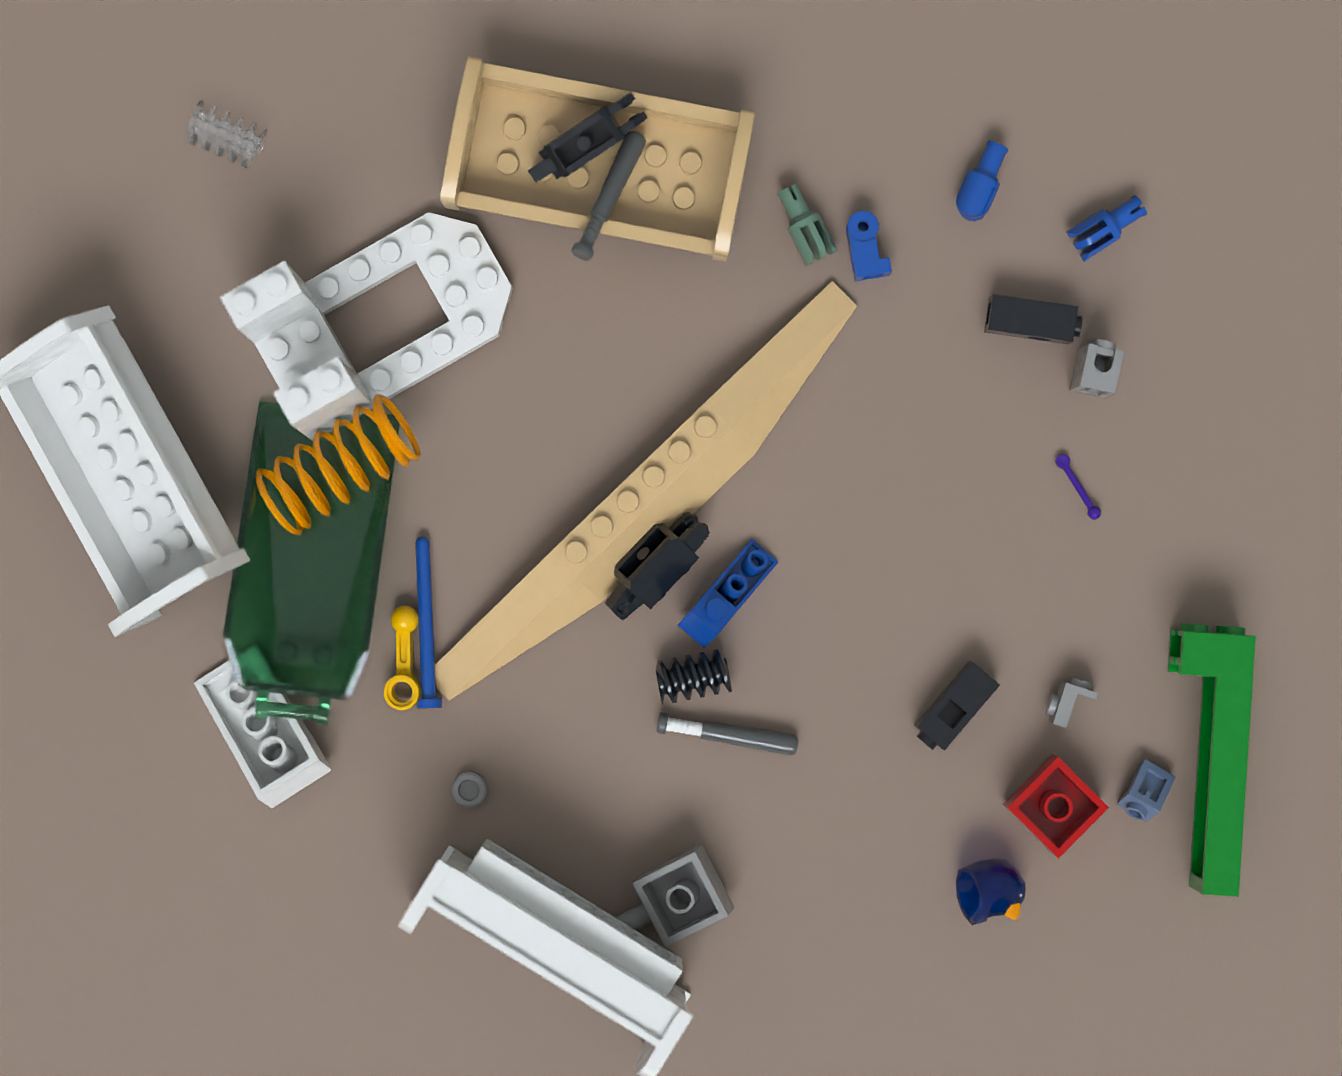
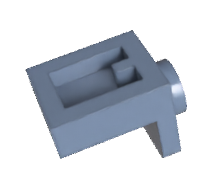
[1117,759,1176,822]

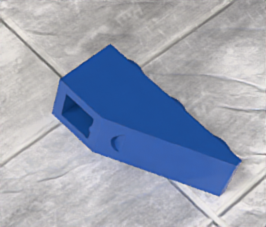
[678,539,778,648]

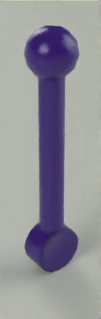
[1055,454,1101,520]

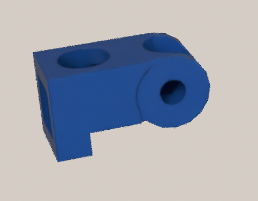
[846,211,892,282]

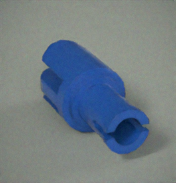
[956,140,1008,221]
[1066,195,1147,262]

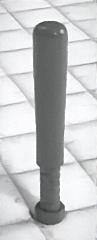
[572,131,646,261]

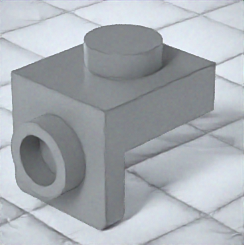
[1046,677,1100,728]

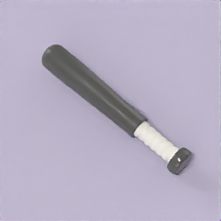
[656,712,798,755]

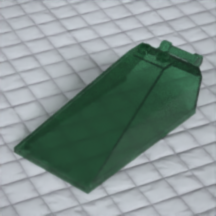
[223,401,400,725]

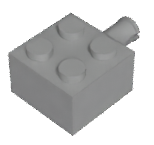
[616,844,735,947]

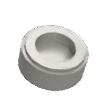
[451,771,487,808]

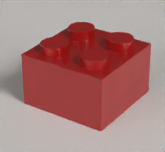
[1002,754,1109,859]

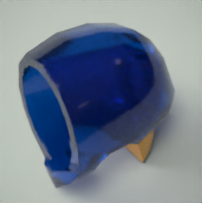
[956,859,1026,926]

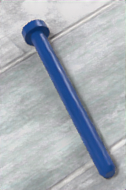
[415,537,442,709]

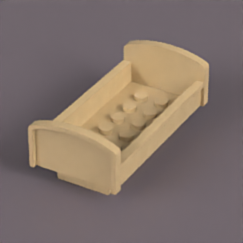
[440,56,755,262]

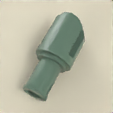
[777,183,837,266]

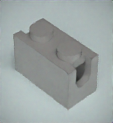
[1070,339,1125,398]

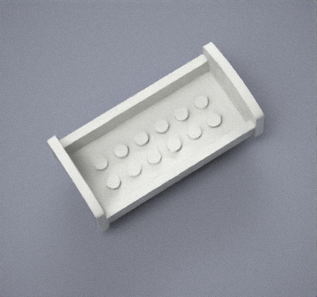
[0,305,251,637]
[398,838,693,1076]

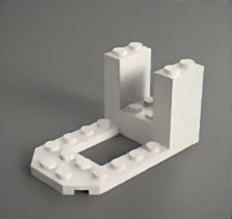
[220,212,513,441]

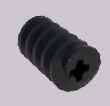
[656,649,732,705]

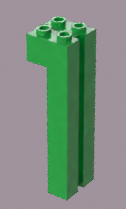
[1167,623,1256,897]

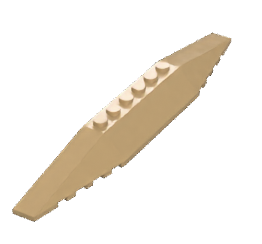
[435,281,857,700]

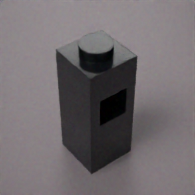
[984,294,1082,345]
[914,661,1000,751]

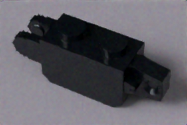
[528,92,648,183]
[605,512,710,620]

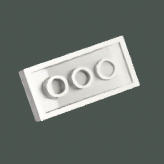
[194,645,332,808]

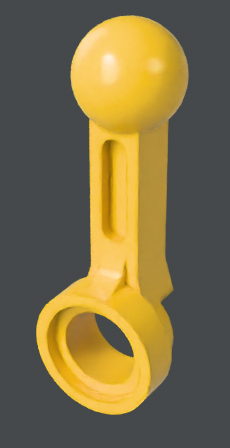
[384,605,421,710]

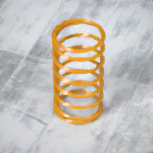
[256,394,421,535]

